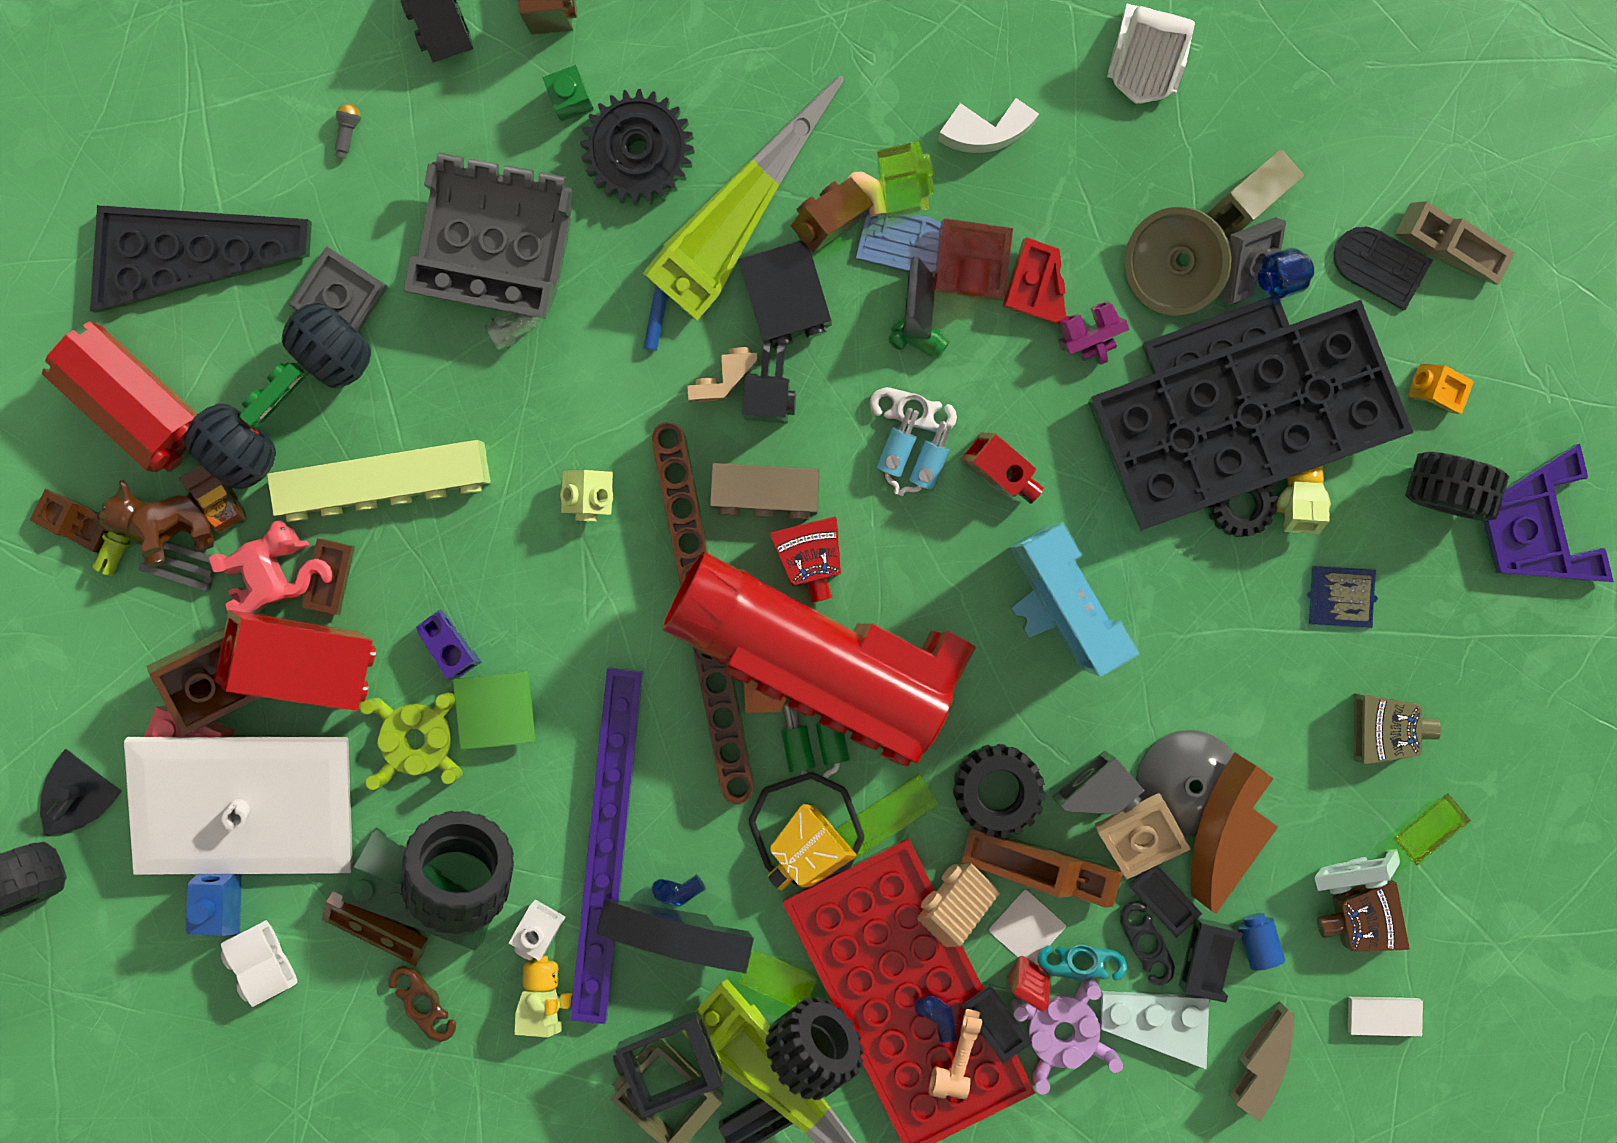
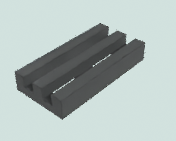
[139,541,215,591]

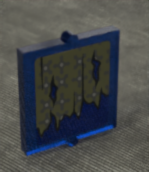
[1307,566,1378,628]

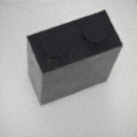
[739,240,832,349]

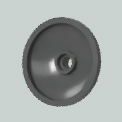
[1136,730,1234,836]

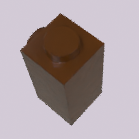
[790,177,874,253]

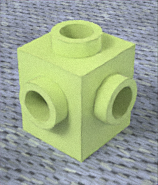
[560,470,613,521]

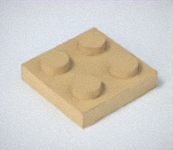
[1095,793,1191,880]

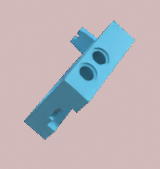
[1009,523,1140,677]

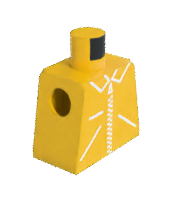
[768,804,857,891]

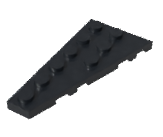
[90,205,312,313]

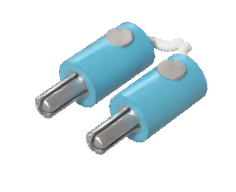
[876,408,952,496]

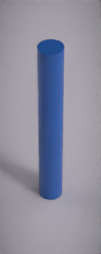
[643,246,668,351]

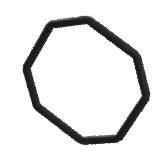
[749,772,864,886]

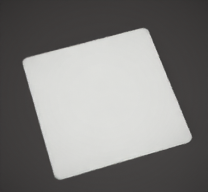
[989,890,1066,963]

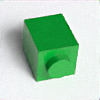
[542,65,594,121]

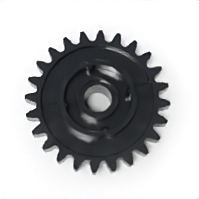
[580,89,695,206]

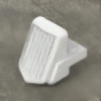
[1107,4,1195,104]

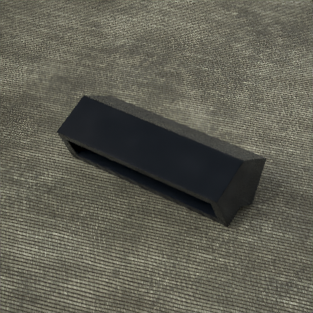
[718,1097,793,1143]

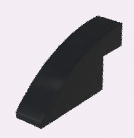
[597,898,754,973]

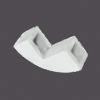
[938,98,1039,153]

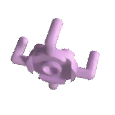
[1010,978,1123,1094]

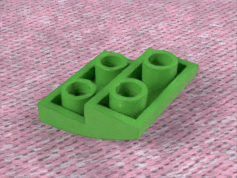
[453,671,536,750]

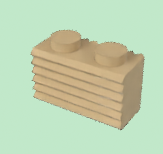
[917,863,1000,947]

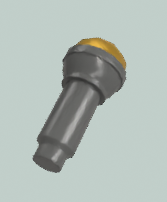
[335,104,361,159]

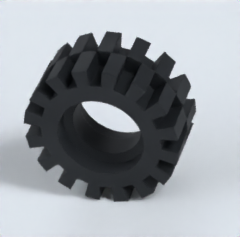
[1207,484,1277,537]

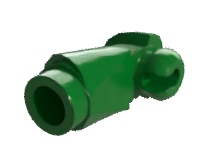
[889,318,950,359]

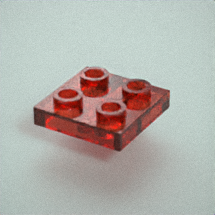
[933,218,1013,300]

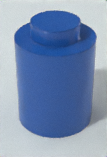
[1238,913,1285,970]

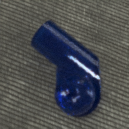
[651,874,706,906]
[915,996,957,1043]

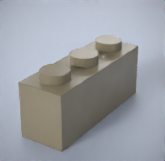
[710,463,820,519]

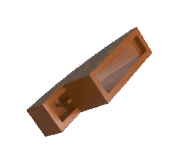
[1190,752,1278,914]
[961,828,1123,908]

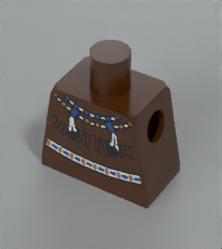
[1317,879,1410,951]

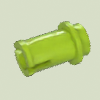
[92,532,131,576]

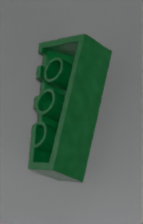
[341,828,490,950]

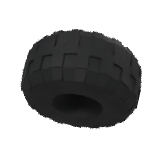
[0,842,67,918]

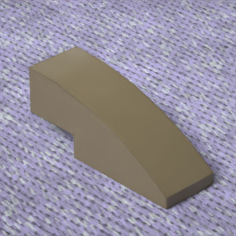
[1394,201,1514,285]
[1229,1001,1294,1122]

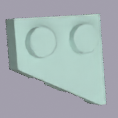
[1315,849,1401,894]

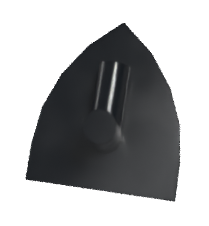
[40,749,121,835]

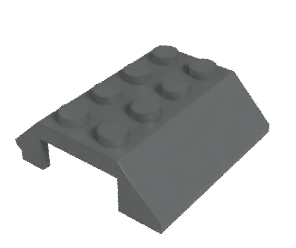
[404,153,572,319]

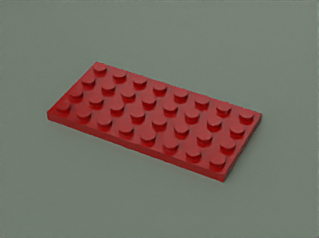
[782,837,1036,1143]

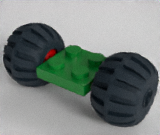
[185,302,371,489]

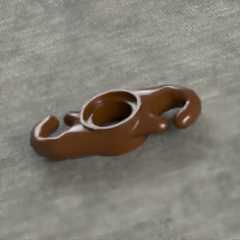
[388,966,456,1042]

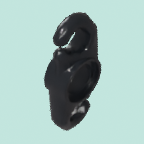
[1120,902,1175,985]

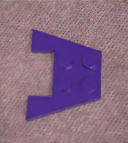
[1484,444,1614,582]

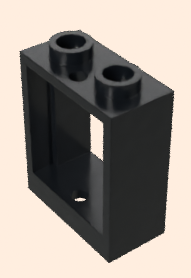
[613,1010,725,1119]

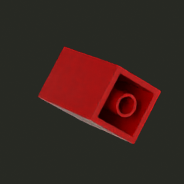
[214,610,376,711]

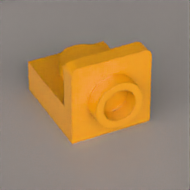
[1408,364,1474,414]

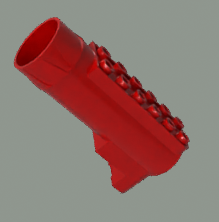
[662,551,976,767]

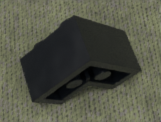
[400,0,473,63]

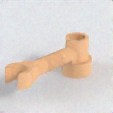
[929,1009,982,1099]

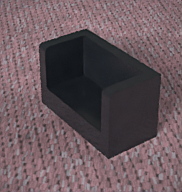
[1179,918,1243,1003]

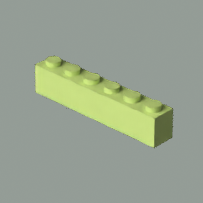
[267,440,491,522]

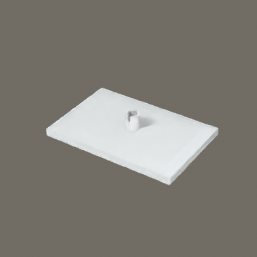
[124,737,353,875]

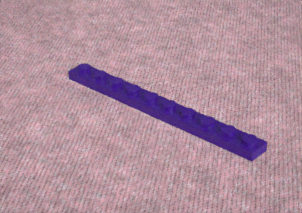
[570,668,643,1024]

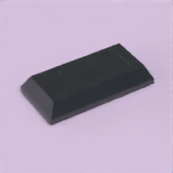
[1128,865,1202,938]
[961,985,1032,1064]

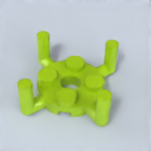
[360,692,463,790]

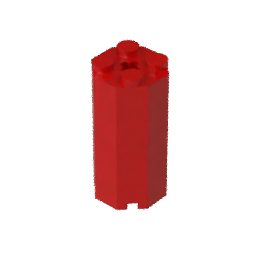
[41,321,197,473]

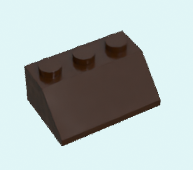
[146,628,260,736]

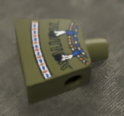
[1354,693,1441,764]

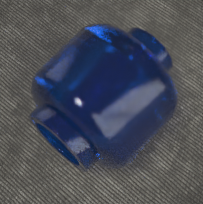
[1258,248,1314,299]

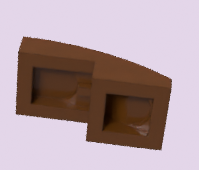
[30,489,108,553]

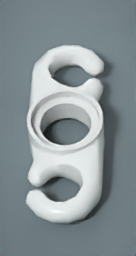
[869,387,957,433]

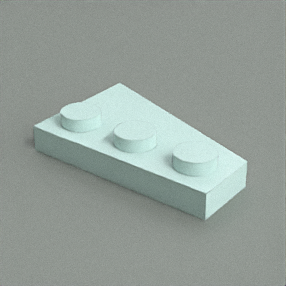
[1100,991,1209,1069]

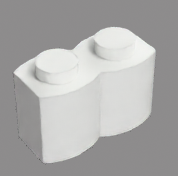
[221,920,298,1007]

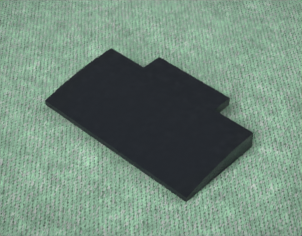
[1088,294,1414,531]

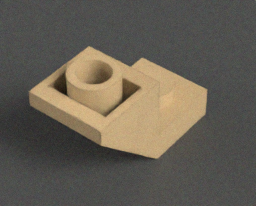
[687,347,759,403]

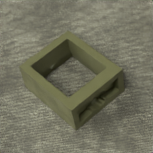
[611,1039,724,1143]

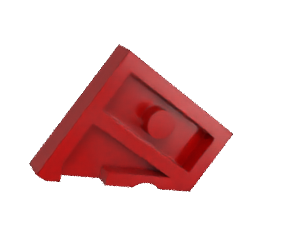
[1002,237,1069,327]

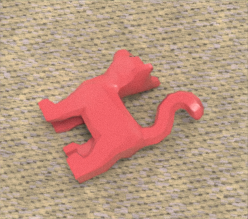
[208,520,332,614]

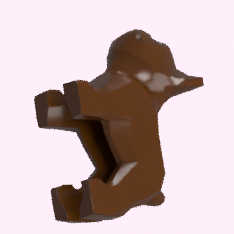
[97,480,214,569]

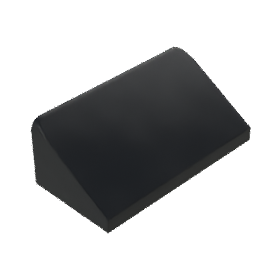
[903,257,935,339]

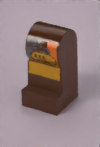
[179,465,246,533]

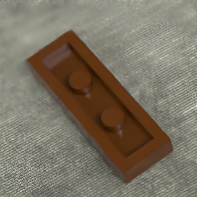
[322,891,428,966]

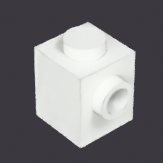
[509,900,566,961]

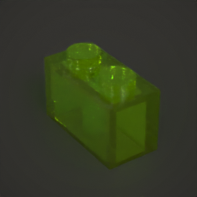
[877,141,934,218]

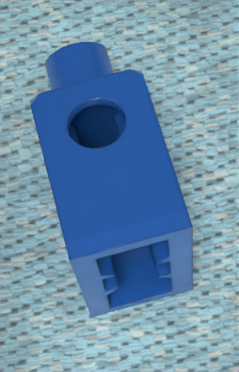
[186,874,242,935]

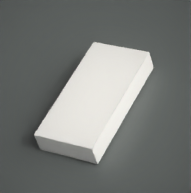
[1348,996,1423,1036]

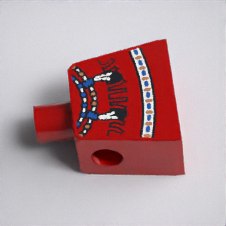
[770,516,841,603]

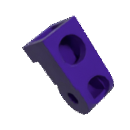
[416,610,482,680]

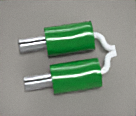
[781,704,850,784]

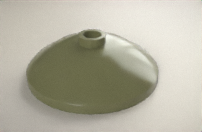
[1124,207,1232,316]

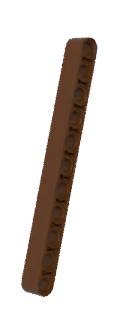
[652,422,754,804]

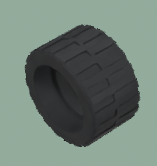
[401,811,514,934]

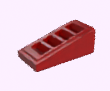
[1007,956,1050,1012]

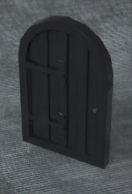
[1333,226,1433,310]

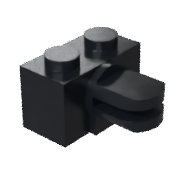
[742,342,796,423]

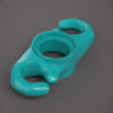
[1037,944,1127,981]

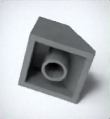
[1052,751,1145,815]

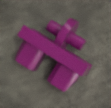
[1058,301,1130,365]

